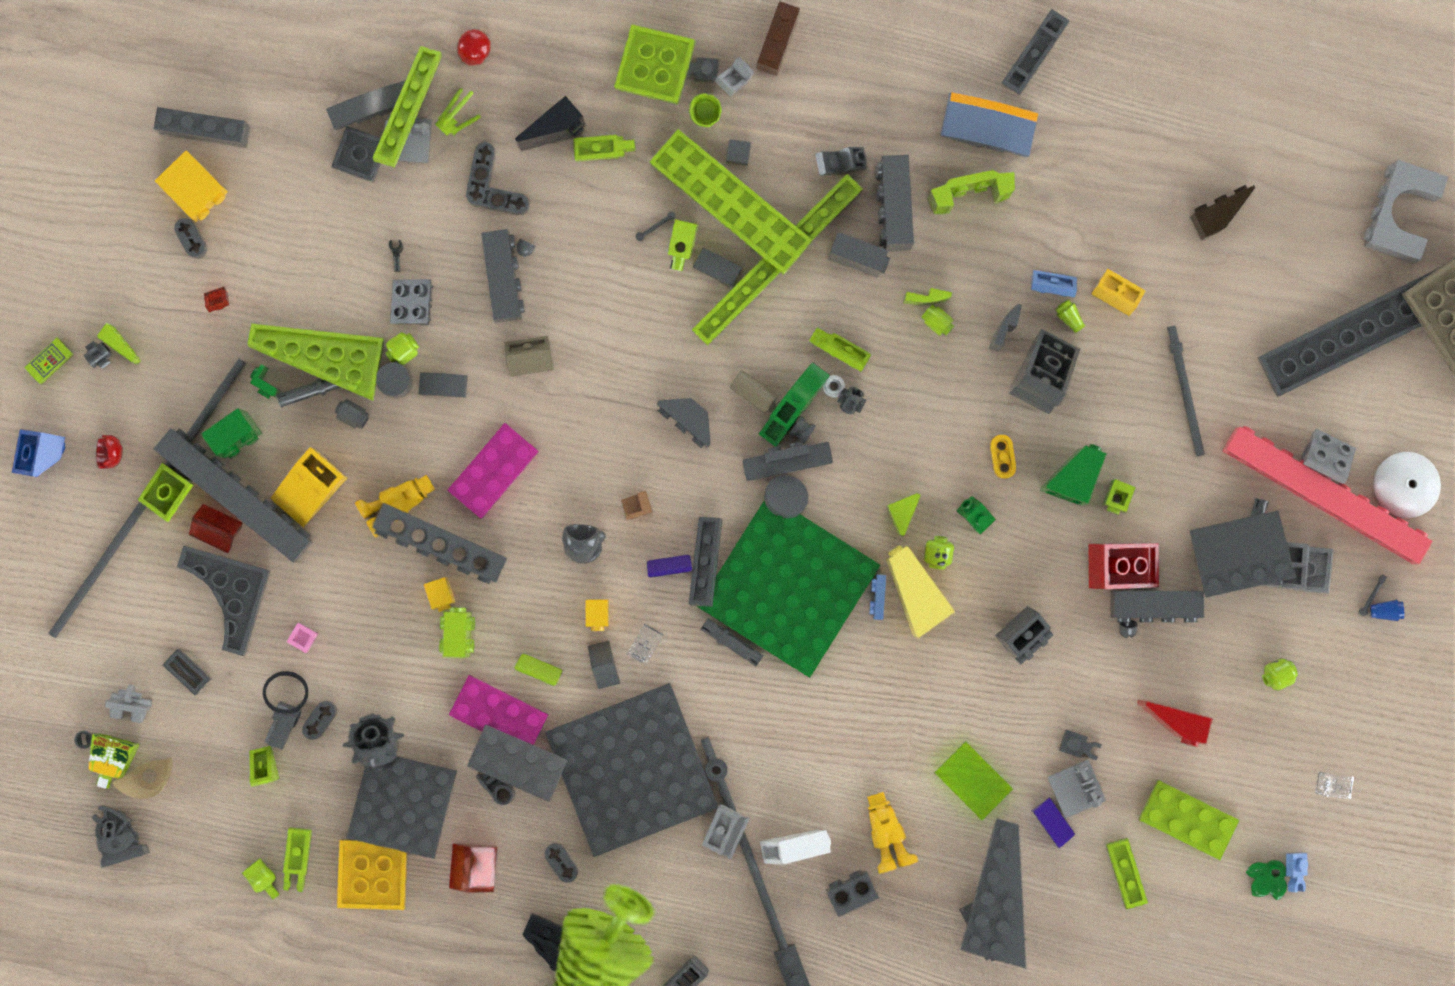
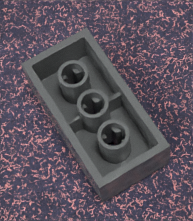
[875,154,914,252]

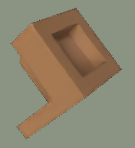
[621,491,653,521]

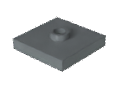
[331,126,381,183]

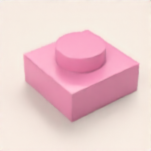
[287,623,319,653]

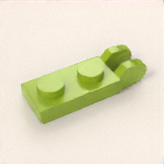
[283,827,312,892]

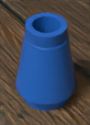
[1370,599,1404,622]

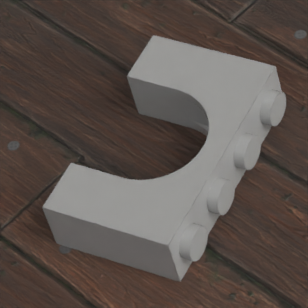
[1364,160,1448,263]

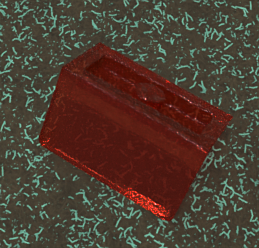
[189,504,243,553]

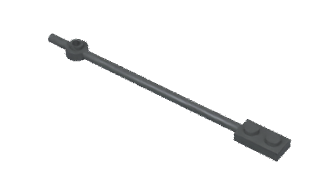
[700,737,810,986]

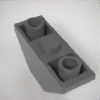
[657,398,711,448]

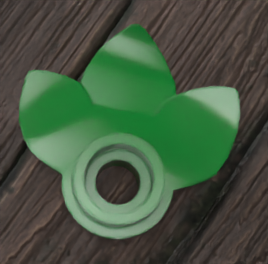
[1246,860,1287,900]

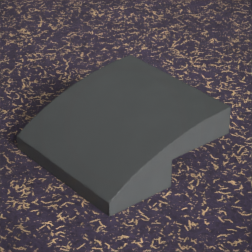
[989,304,1022,351]

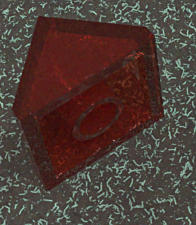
[449,843,498,893]

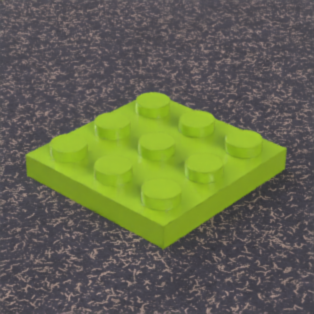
[614,24,696,105]

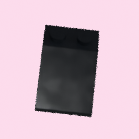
[515,95,585,151]

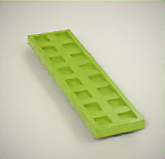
[650,129,813,275]

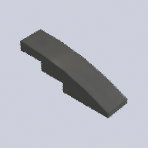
[326,80,406,131]

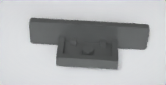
[742,442,833,481]

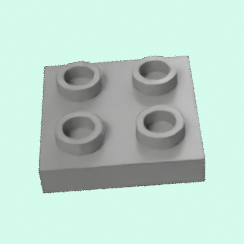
[1301,429,1356,484]

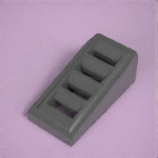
[663,955,709,986]

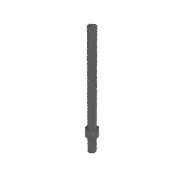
[1167,325,1205,457]

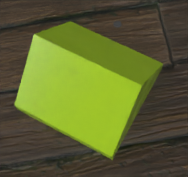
[138,463,193,522]

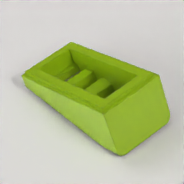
[97,323,141,364]

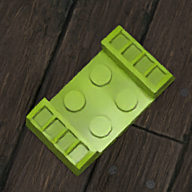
[927,170,1015,214]

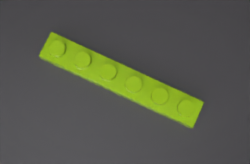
[373,46,442,168]

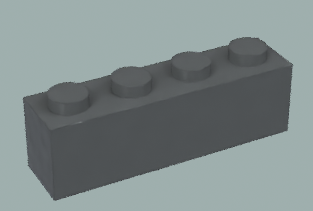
[153,107,250,148]
[481,229,525,323]
[1111,591,1204,622]

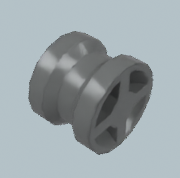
[790,416,816,444]

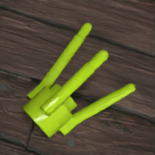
[435,88,481,136]

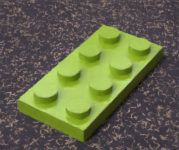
[1138,780,1240,860]

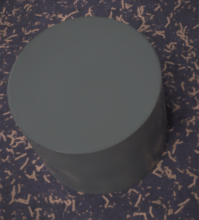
[376,363,413,398]

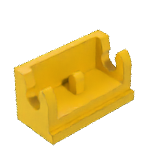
[1091,268,1146,316]

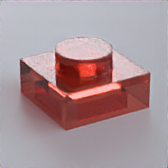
[204,286,230,312]

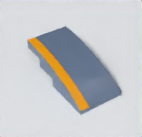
[941,92,1038,157]

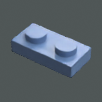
[1031,270,1077,297]
[869,575,886,620]

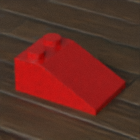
[1088,543,1159,589]
[1137,699,1213,747]

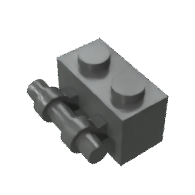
[995,606,1053,665]

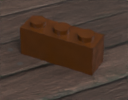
[756,1,800,76]

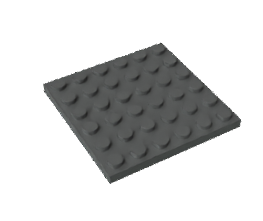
[545,683,718,857]

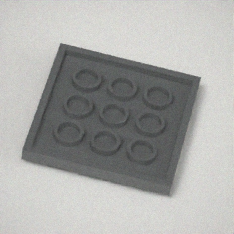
[346,756,457,859]

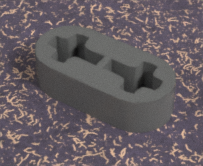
[174,218,207,259]
[302,701,337,740]
[545,843,578,882]

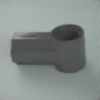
[265,701,302,749]

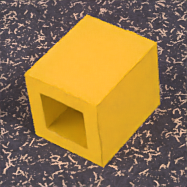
[423,577,456,612]
[585,599,609,631]

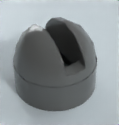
[516,239,536,257]
[1119,620,1138,638]
[74,731,92,749]

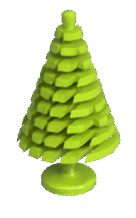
[553,884,655,986]

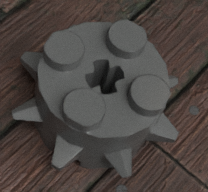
[343,713,404,768]

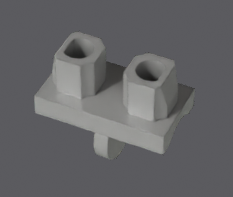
[105,684,152,723]

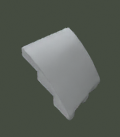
[1264,542,1334,594]

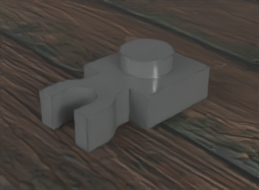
[686,57,719,82]
[1059,729,1102,760]

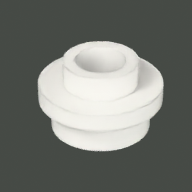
[823,375,845,397]

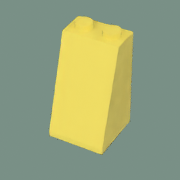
[886,545,955,638]

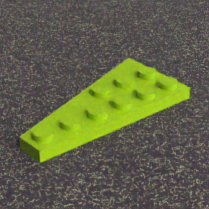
[247,323,384,401]

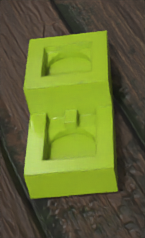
[904,288,952,305]

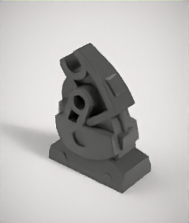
[92,805,150,868]

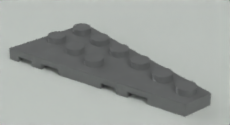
[960,818,1026,969]

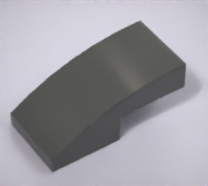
[418,372,468,398]

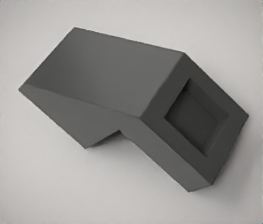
[815,147,868,176]

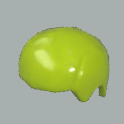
[688,93,722,127]

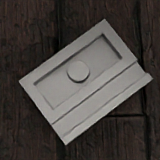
[702,804,750,859]

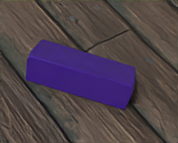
[647,555,693,578]
[1031,798,1076,848]

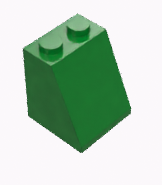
[1040,444,1107,506]

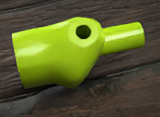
[242,858,280,900]

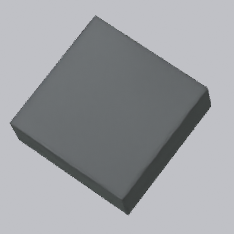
[726,139,751,165]

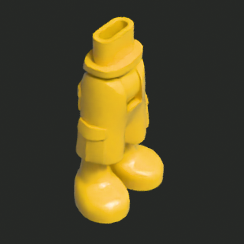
[354,475,435,538]
[867,792,918,874]

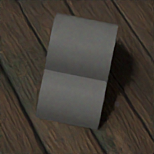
[1009,329,1080,414]

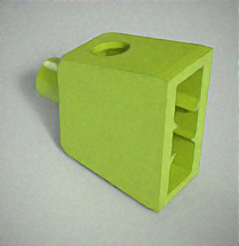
[668,219,699,271]

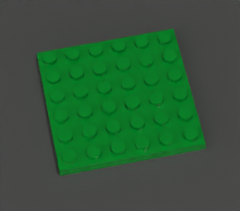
[697,500,881,678]

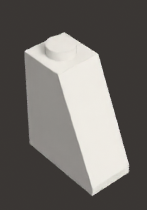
[760,830,831,864]

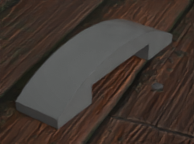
[1002,9,1070,95]

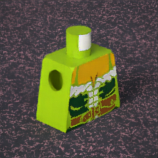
[88,733,140,789]

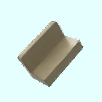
[505,336,554,376]

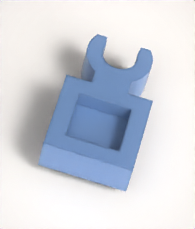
[1286,852,1308,893]

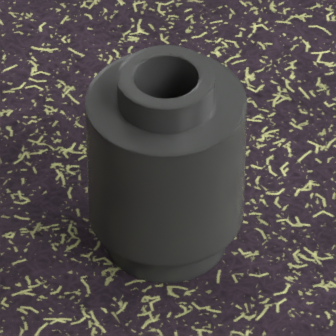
[335,399,370,429]

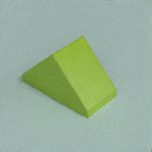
[886,493,921,537]
[249,746,280,787]

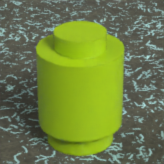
[921,304,955,336]

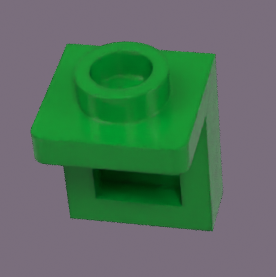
[250,364,281,399]
[956,496,996,535]

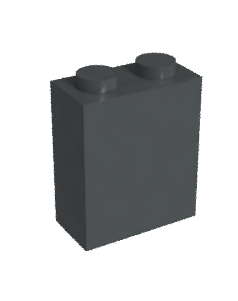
[828,232,890,278]

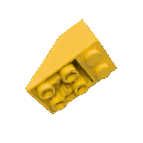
[270,447,348,528]

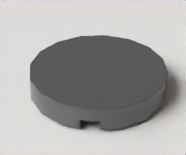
[764,475,809,519]

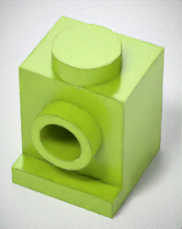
[1103,479,1136,515]

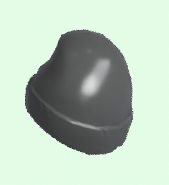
[562,524,606,564]

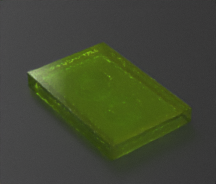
[934,741,1013,820]

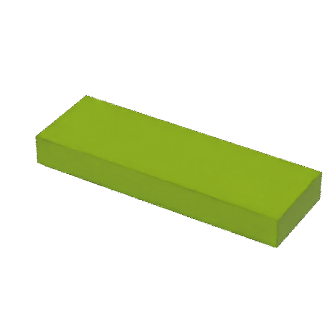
[1106,838,1148,910]

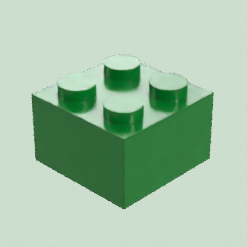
[201,408,262,459]

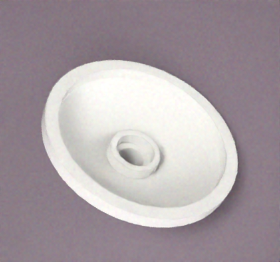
[1373,452,1441,518]

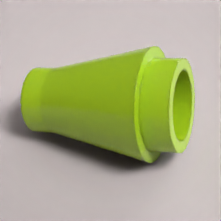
[1055,299,1086,333]

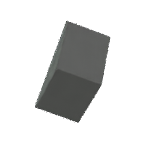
[588,641,620,689]

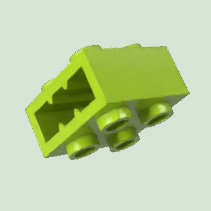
[439,607,475,658]

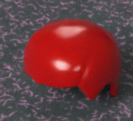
[457,29,491,66]
[96,435,123,469]

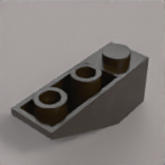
[1190,185,1255,241]

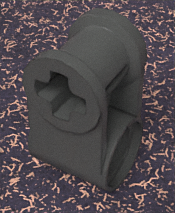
[476,773,515,805]

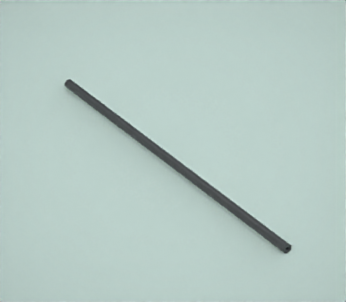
[48,358,246,638]

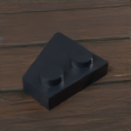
[522,913,563,971]

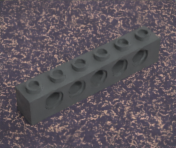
[372,502,507,584]

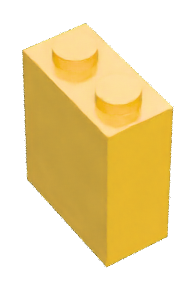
[154,150,228,222]

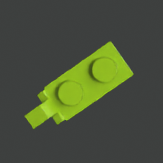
[573,135,636,162]
[809,328,871,372]

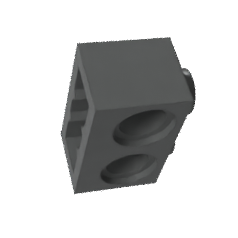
[826,870,879,917]

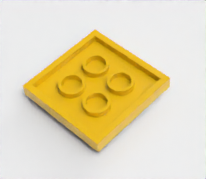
[337,839,407,910]

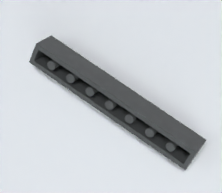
[154,428,313,562]

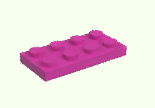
[447,423,539,519]
[449,675,549,745]

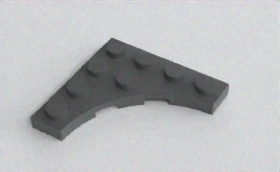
[177,546,270,656]

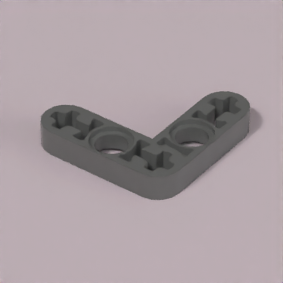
[466,142,530,215]

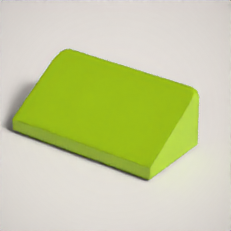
[514,654,562,686]

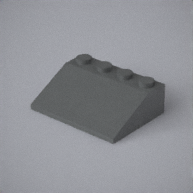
[1189,510,1295,597]

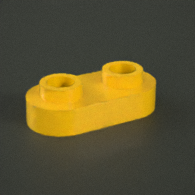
[990,434,1016,479]

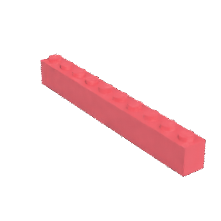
[1222,426,1433,564]

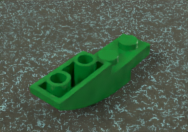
[759,362,831,447]

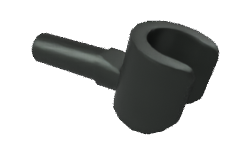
[388,240,403,272]

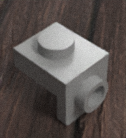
[715,57,754,97]

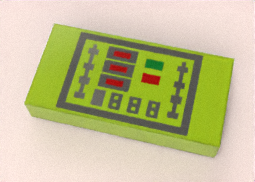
[24,338,74,384]

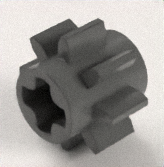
[84,341,112,369]
[837,387,867,414]

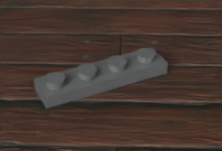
[689,517,723,607]

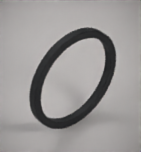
[263,671,309,714]

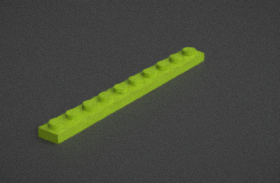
[692,174,863,346]

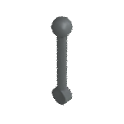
[636,212,676,241]
[1359,574,1387,616]

